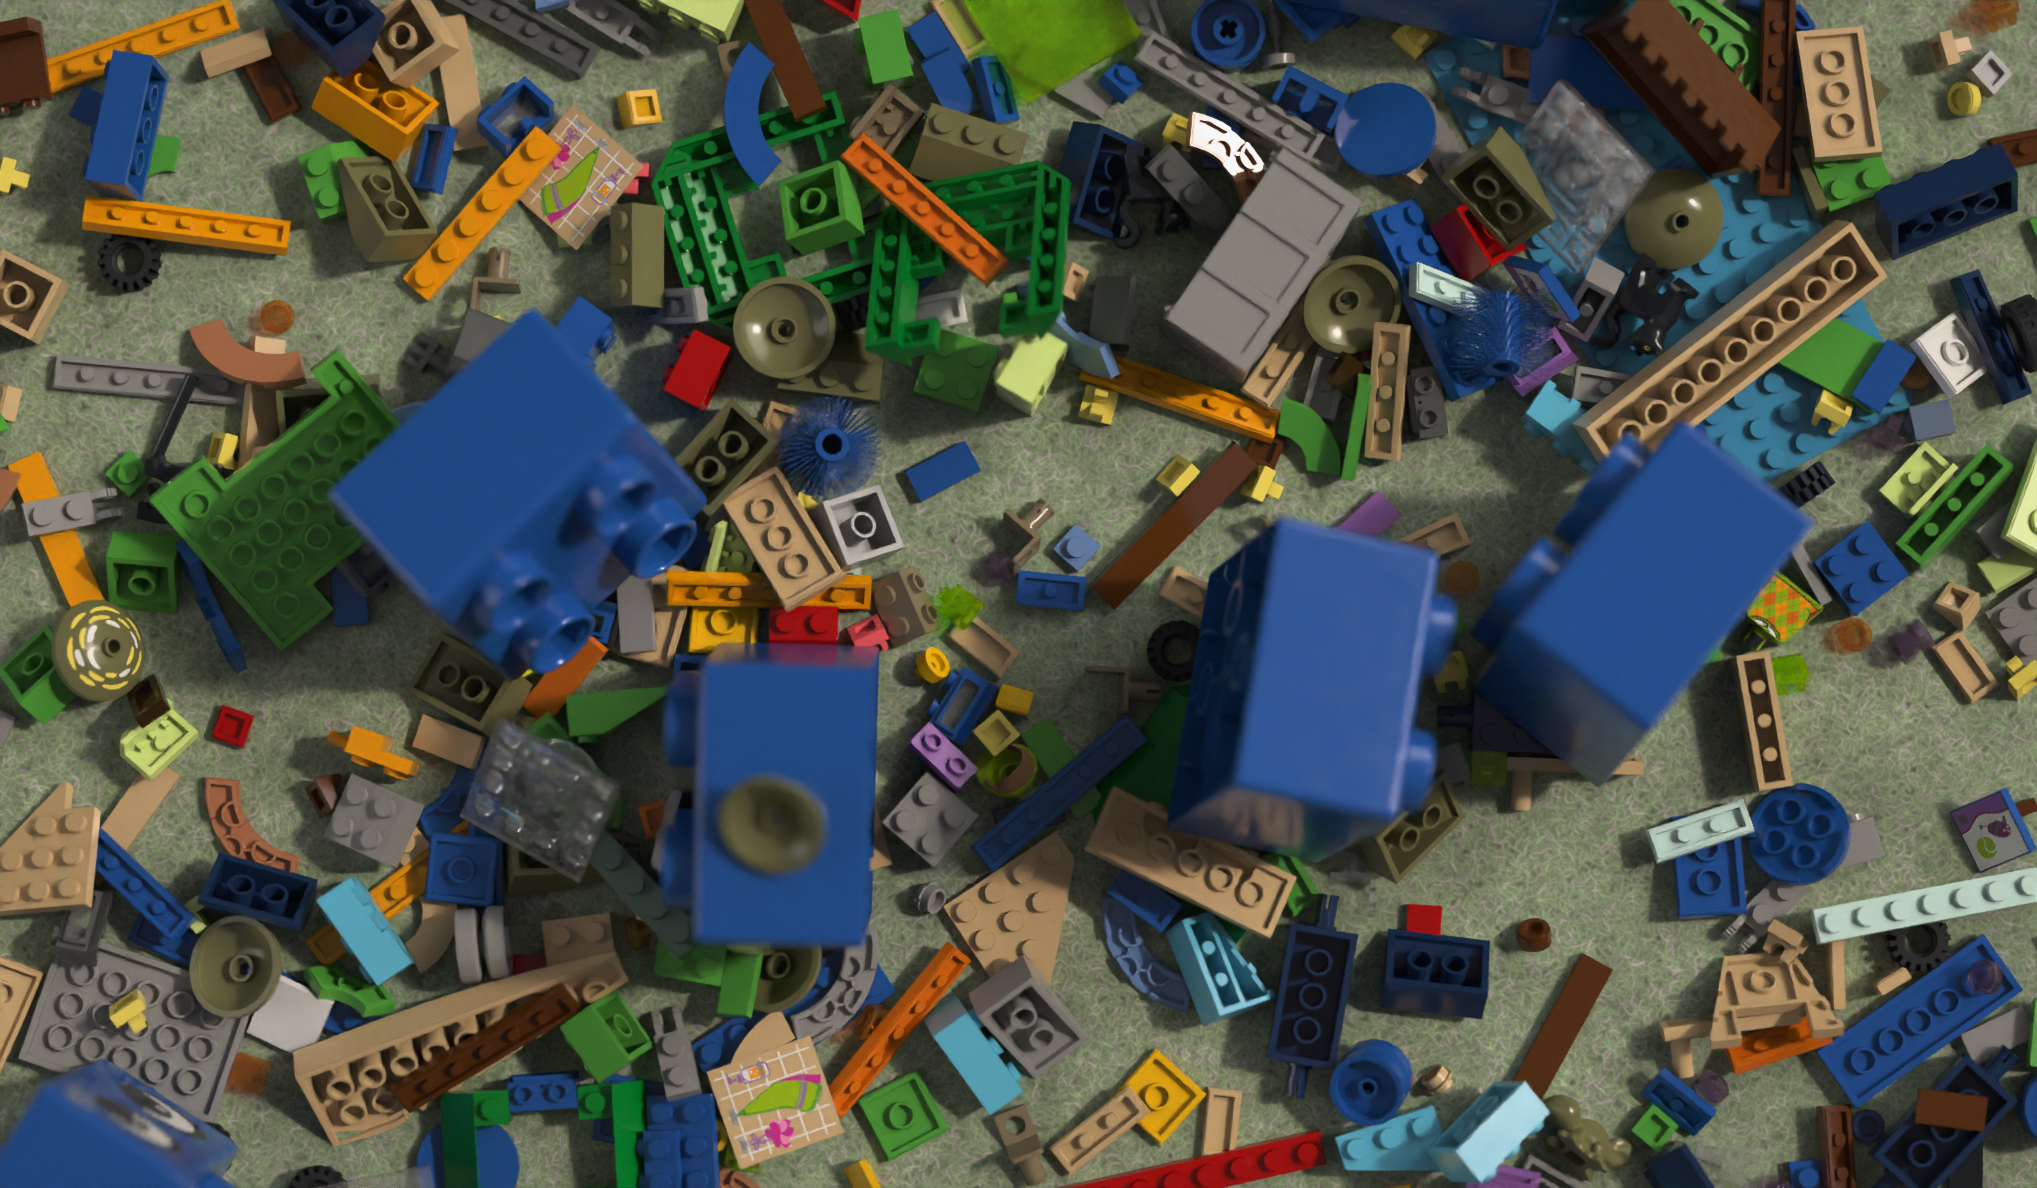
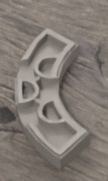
[791,926,879,1044]

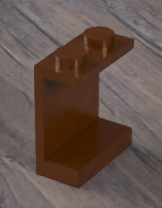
[0,17,53,116]

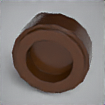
[1516,918,1552,952]

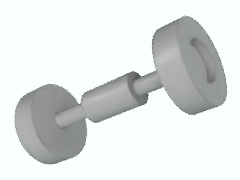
[1261,0,1295,69]

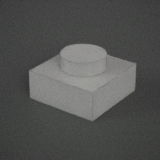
[1965,49,2013,99]

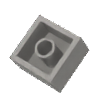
[807,484,904,573]
[882,771,979,868]
[324,774,425,868]

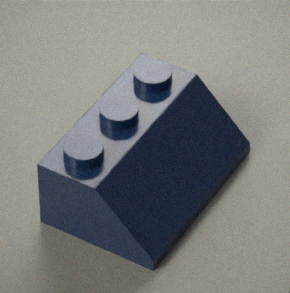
[273,0,386,79]
[1058,121,1146,240]
[198,852,318,931]
[1380,928,1490,1020]
[1643,1140,1715,1188]

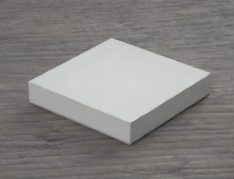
[1909,310,1988,399]
[247,975,335,1054]

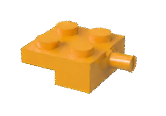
[326,726,421,780]

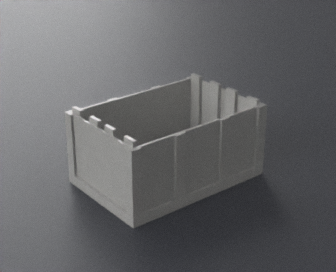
[1161,148,1363,387]

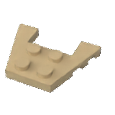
[1709,950,1844,1050]

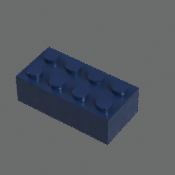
[1874,143,2018,260]

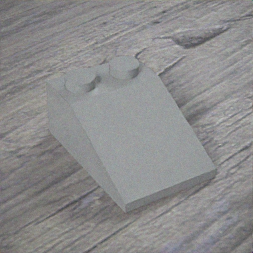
[968,955,1089,1078]

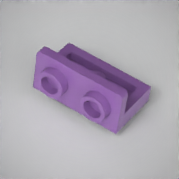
[907,722,978,794]

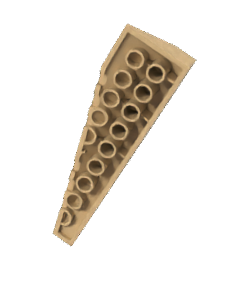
[293,952,629,1147]

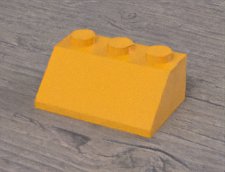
[311,57,440,163]

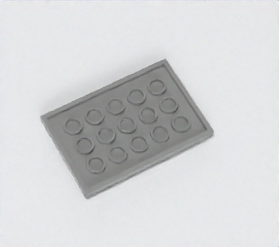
[18,930,252,1123]

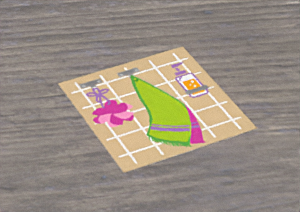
[519,104,643,250]
[707,1035,844,1170]

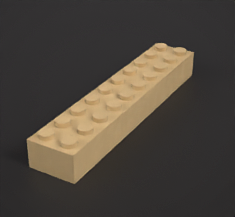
[1572,220,1887,464]

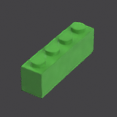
[1895,443,2013,574]

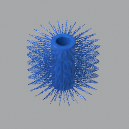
[1451,276,1554,390]
[774,394,883,501]

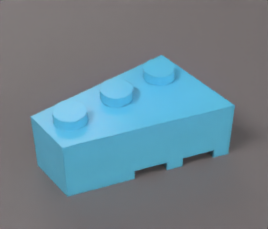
[1519,379,1599,475]
[316,877,416,986]
[1166,912,1277,1027]
[923,994,1024,1115]
[1333,1104,1443,1171]

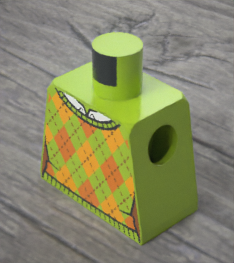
[1741,571,1823,652]

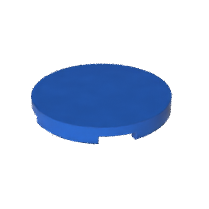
[1335,83,1437,179]
[1747,783,1851,886]
[416,1122,520,1188]

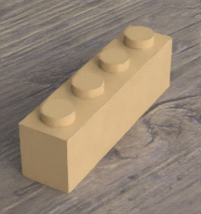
[1730,650,1793,792]

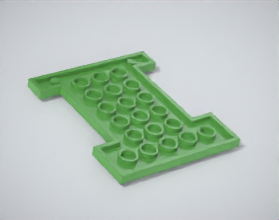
[149,348,402,651]

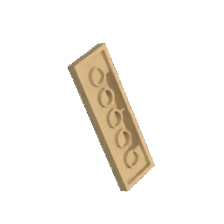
[1084,786,1297,940]

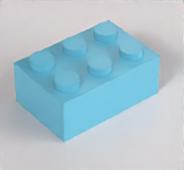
[1426,1082,1550,1183]

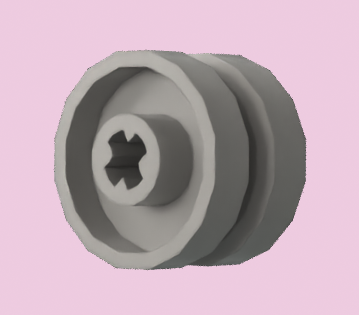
[455,905,513,985]

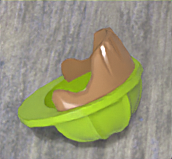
[975,743,1038,798]

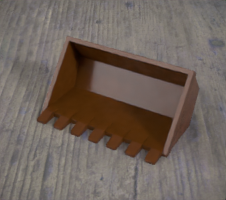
[1579,0,1781,180]

